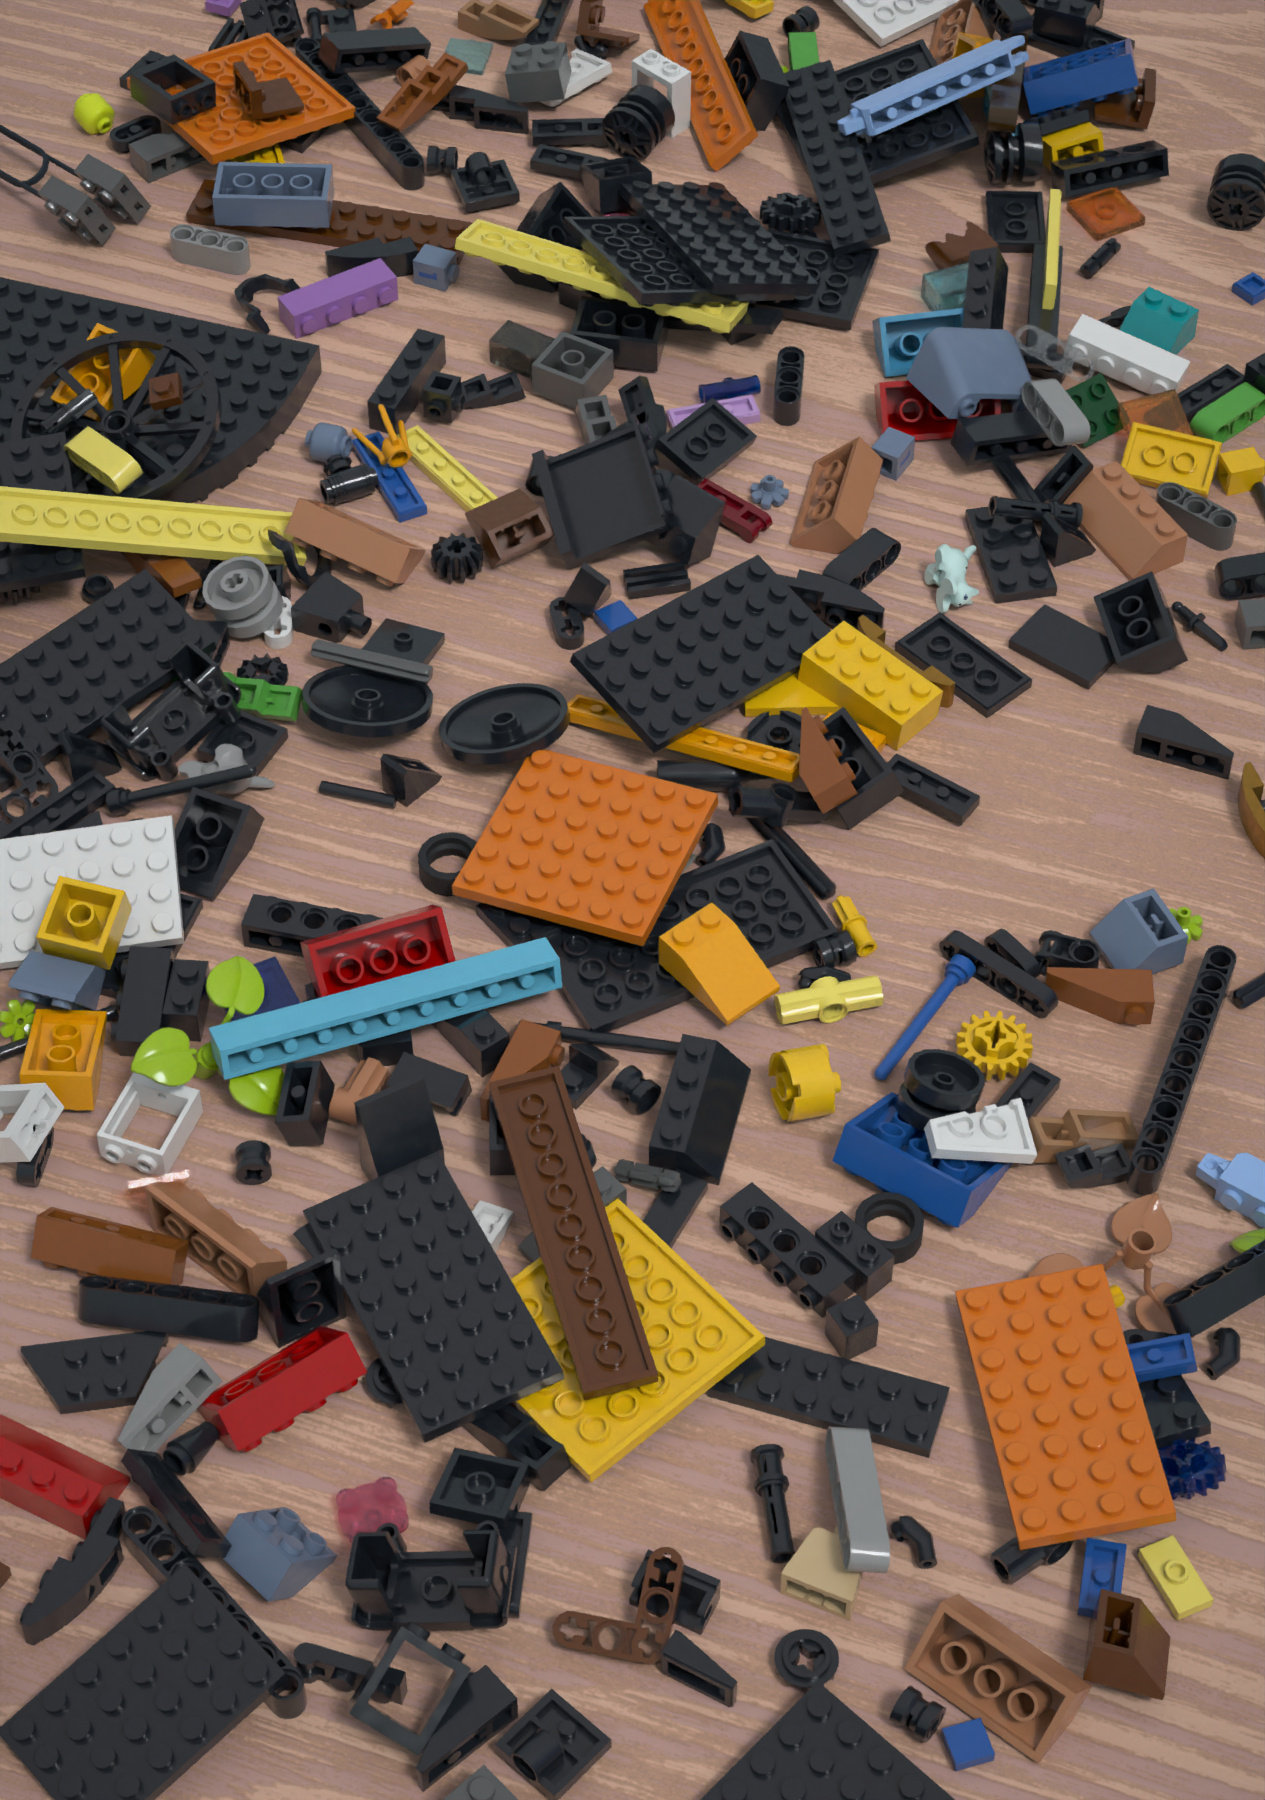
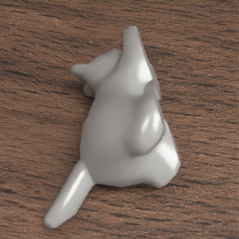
[178,744,275,797]

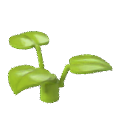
[131,956,285,1116]

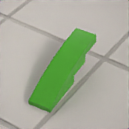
[172,672,303,722]

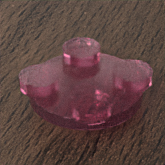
[336,1477,409,1543]

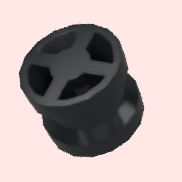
[235,1140,272,1185]

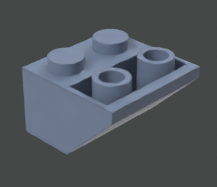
[1089,888,1188,974]
[8,951,106,1011]
[222,1507,337,1602]

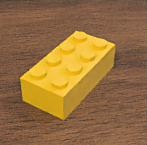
[798,621,943,751]

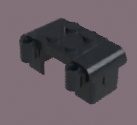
[100,641,241,780]
[345,1521,517,1631]

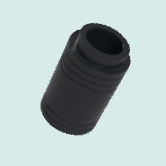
[320,463,379,505]

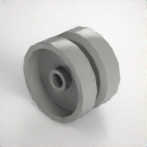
[202,556,283,638]

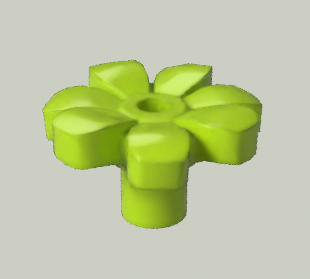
[1169,907,1203,944]
[0,999,35,1042]

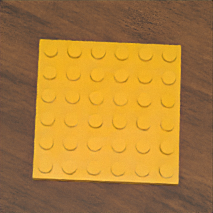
[511,1198,766,1483]

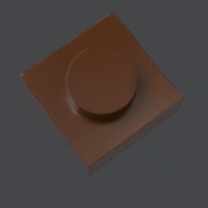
[149,372,183,411]

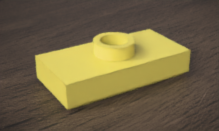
[1138,1535,1214,1621]

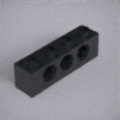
[1051,140,1169,197]
[241,894,383,958]
[719,1182,856,1318]

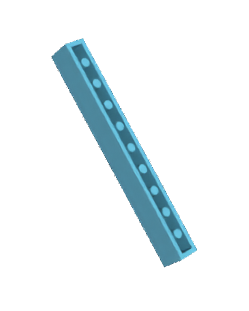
[209,937,562,1080]

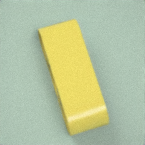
[63,427,143,494]

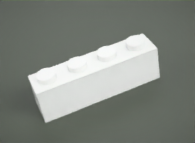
[1062,314,1190,401]

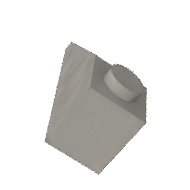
[117,1343,223,1452]

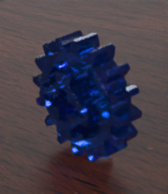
[1158,1439,1226,1500]

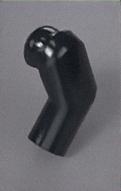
[696,823,726,867]
[1204,1327,1241,1380]
[890,1515,937,1569]

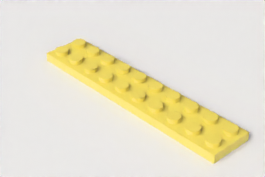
[455,219,749,333]
[0,486,307,566]

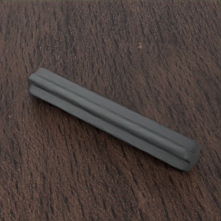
[311,639,433,684]

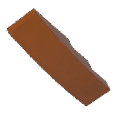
[377,52,468,132]
[121,552,202,598]

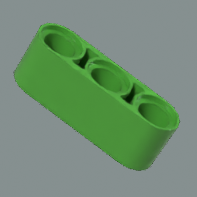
[788,32,819,70]
[1190,382,1265,444]

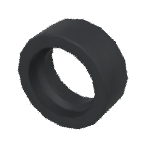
[418,832,476,897]
[854,1192,924,1264]

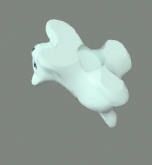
[924,544,979,613]

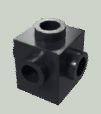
[420,371,465,423]

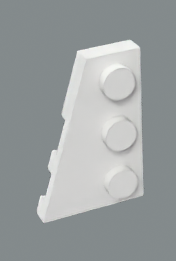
[539,48,613,107]
[924,1098,1037,1164]

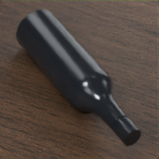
[657,759,776,791]

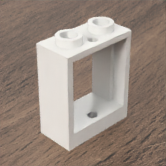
[632,49,691,139]
[96,1072,203,1177]
[0,1083,65,1163]

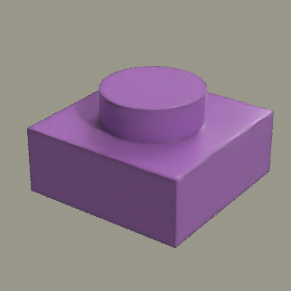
[205,0,242,17]

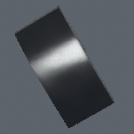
[461,371,526,408]
[1055,1143,1131,1187]

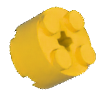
[768,1044,841,1122]

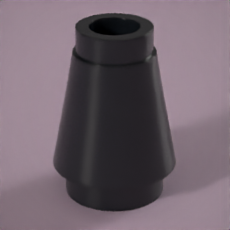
[163,1421,220,1476]

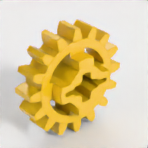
[955,1011,1033,1081]

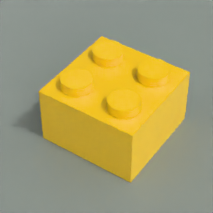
[36,876,132,970]

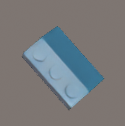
[872,308,964,377]

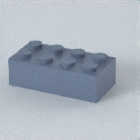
[212,162,334,228]

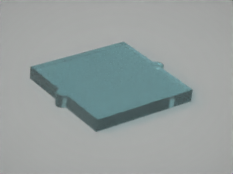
[445,38,493,75]

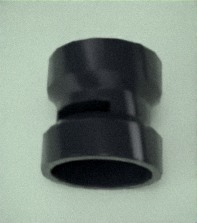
[782,6,820,37]
[427,145,458,175]
[811,930,857,968]
[611,1065,661,1114]
[889,1685,946,1743]

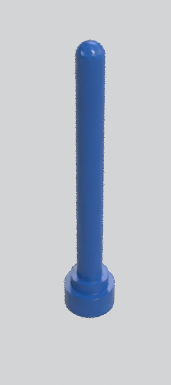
[874,954,976,1081]

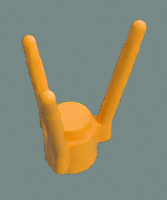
[351,404,413,468]

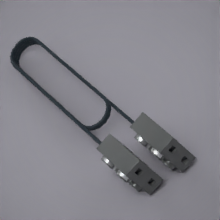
[0,124,151,245]

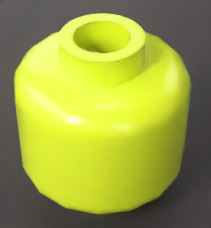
[74,93,115,135]

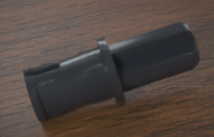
[40,389,99,435]

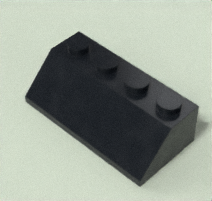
[498,181,593,293]
[649,1034,751,1185]

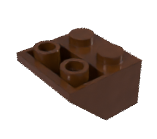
[465,488,554,569]
[1083,1589,1170,1700]

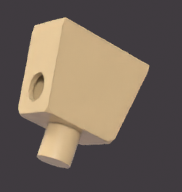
[780,1525,863,1621]

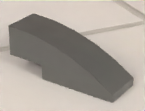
[575,395,617,445]

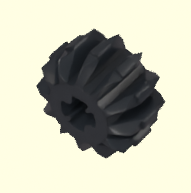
[431,532,483,584]

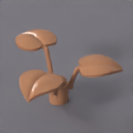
[1027,1193,1195,1339]

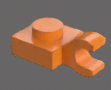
[370,0,414,29]

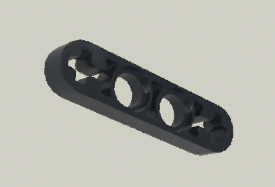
[939,930,1058,1018]

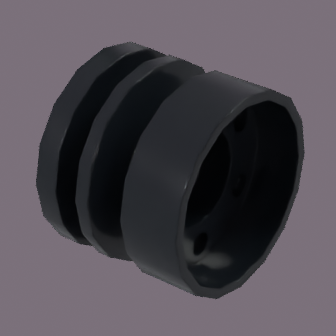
[602,85,675,161]
[984,122,1043,184]
[1206,153,1265,231]

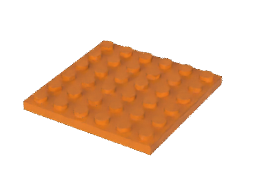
[127,32,355,165]
[452,749,718,946]

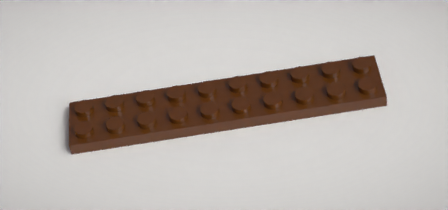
[186,179,472,265]
[489,1066,658,1401]

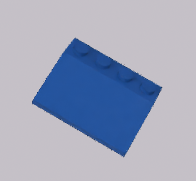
[1023,39,1139,117]
[832,1092,1013,1228]

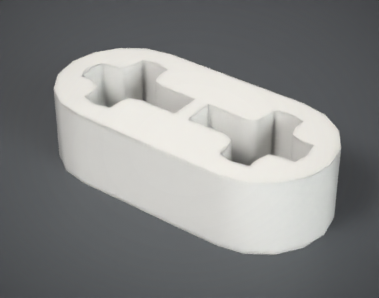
[263,596,293,649]

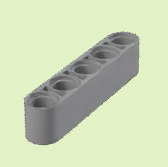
[825,1426,890,1573]

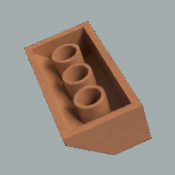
[930,0,995,65]
[790,436,883,554]
[1063,461,1188,581]
[285,498,426,587]
[145,1182,288,1296]
[904,1594,1092,1763]

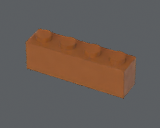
[31,1207,189,1285]

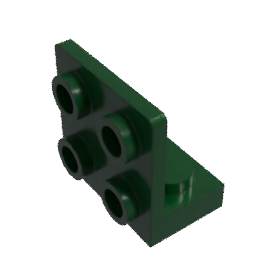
[1065,373,1130,449]

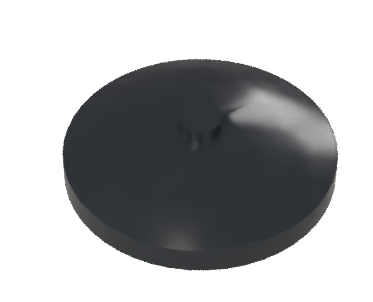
[302,665,433,737]
[439,683,570,765]

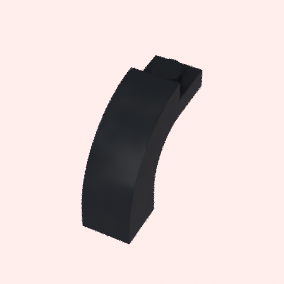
[603,375,667,450]

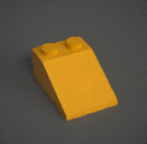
[50,323,156,422]
[659,902,780,1026]
[19,1009,107,1111]

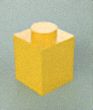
[1216,446,1265,496]

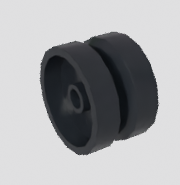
[896,1049,985,1132]

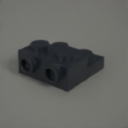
[429,1448,530,1530]

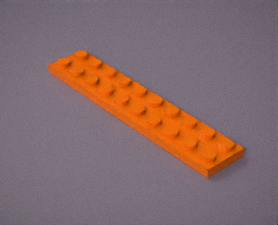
[643,0,758,172]

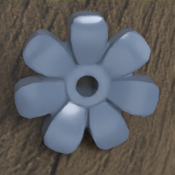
[750,475,789,509]

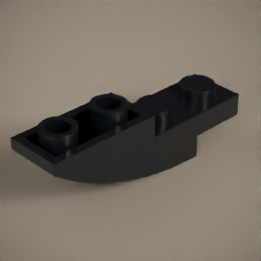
[777,569,885,630]
[20,1497,126,1646]

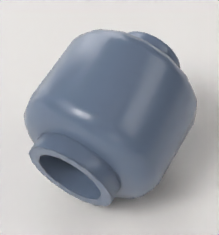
[305,422,352,463]

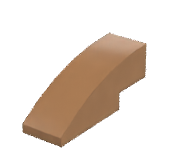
[458,0,539,40]
[1028,1109,1139,1163]

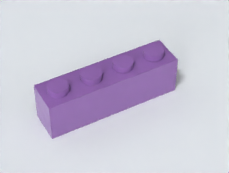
[278,258,398,339]

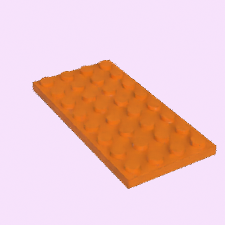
[955,1264,1176,1550]

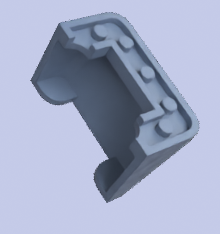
[906,327,1032,419]

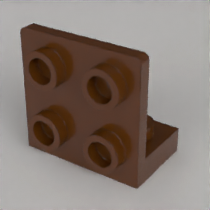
[576,0,640,47]
[233,61,304,120]
[1093,68,1156,129]

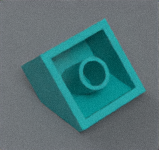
[1119,287,1199,355]

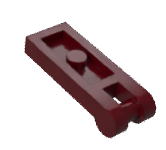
[697,478,773,543]

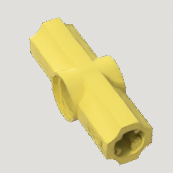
[774,975,884,1025]

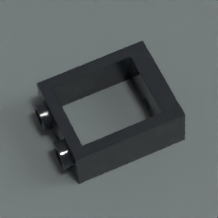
[129,54,216,125]
[345,1621,471,1756]

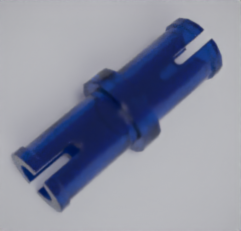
[698,375,761,403]

